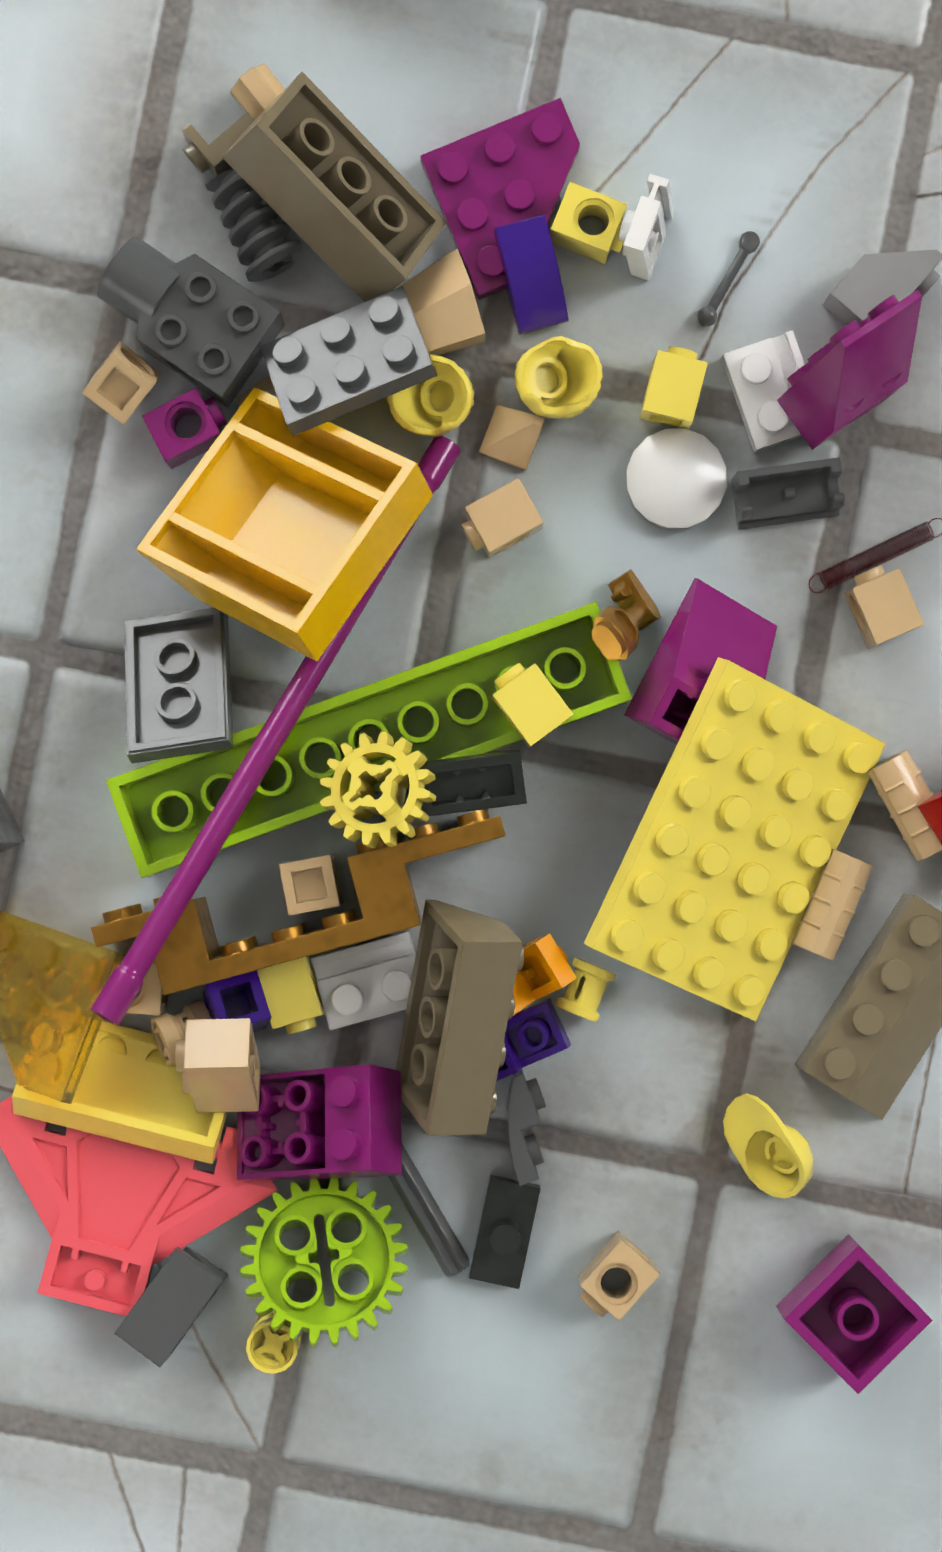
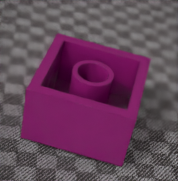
[776,1234,933,1394]

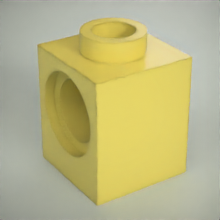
[550,182,627,264]
[639,346,708,430]
[492,663,573,748]
[257,956,325,1034]

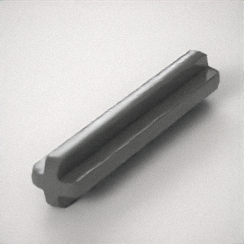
[388,1144,469,1277]

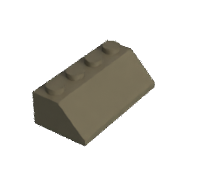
[222,72,447,302]
[795,893,942,1120]
[396,900,524,1136]

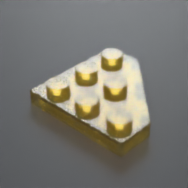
[0,910,126,1104]

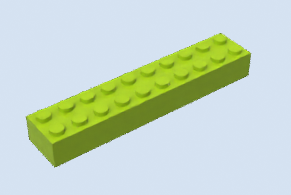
[106,601,632,878]

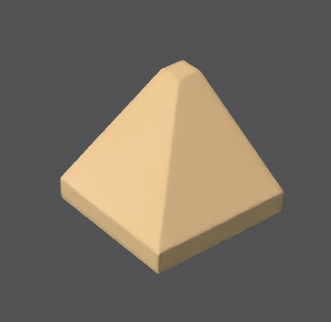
[479,405,545,471]

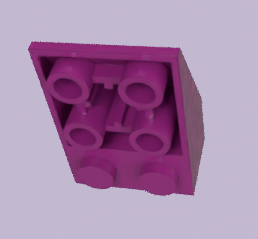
[777,290,922,450]
[624,578,777,745]
[237,1064,402,1180]

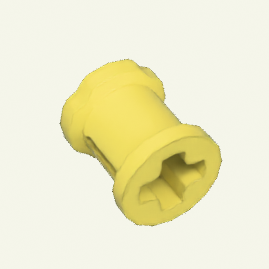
[555,957,617,1022]

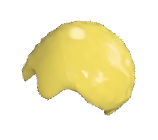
[515,336,603,419]
[387,354,474,437]

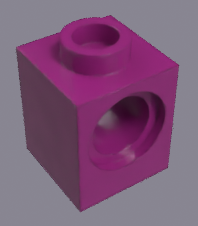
[142,387,227,469]

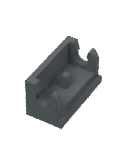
[731,457,845,530]
[114,1246,229,1367]

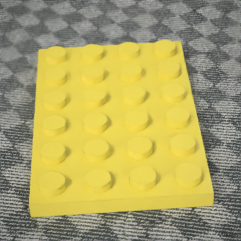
[583,657,886,1021]

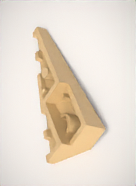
[237,249,486,407]

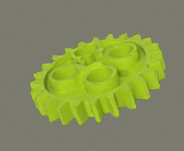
[240,1178,408,1348]

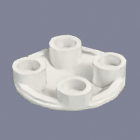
[625,428,727,530]

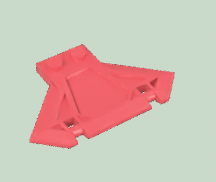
[0,1096,278,1316]

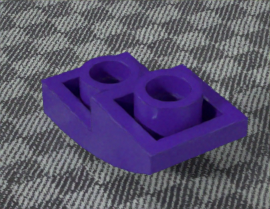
[494,215,569,335]
[496,998,571,1081]

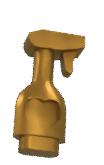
[591,569,661,660]

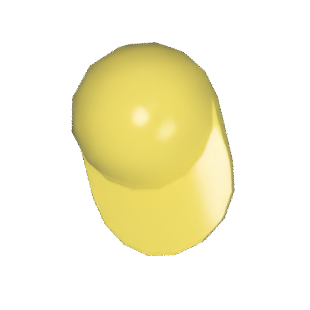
[723,1093,813,1199]

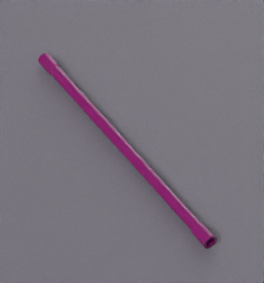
[90,436,461,1026]

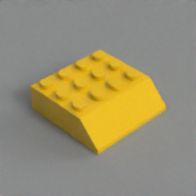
[136,387,433,662]

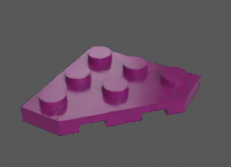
[420,97,580,300]

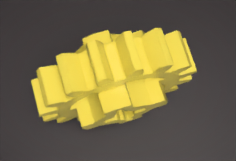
[320,731,436,849]

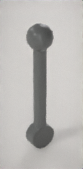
[697,231,760,326]

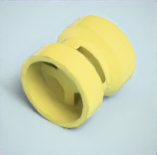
[246,1311,302,1374]

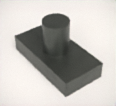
[420,749,527,816]
[469,1175,541,1289]

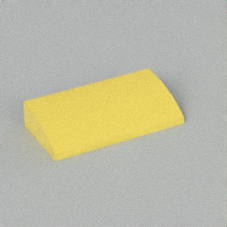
[12,1006,228,1164]

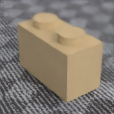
[175,1018,261,1113]

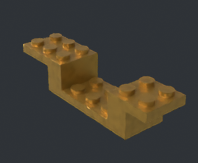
[91,809,506,995]

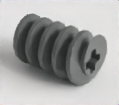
[205,169,302,282]

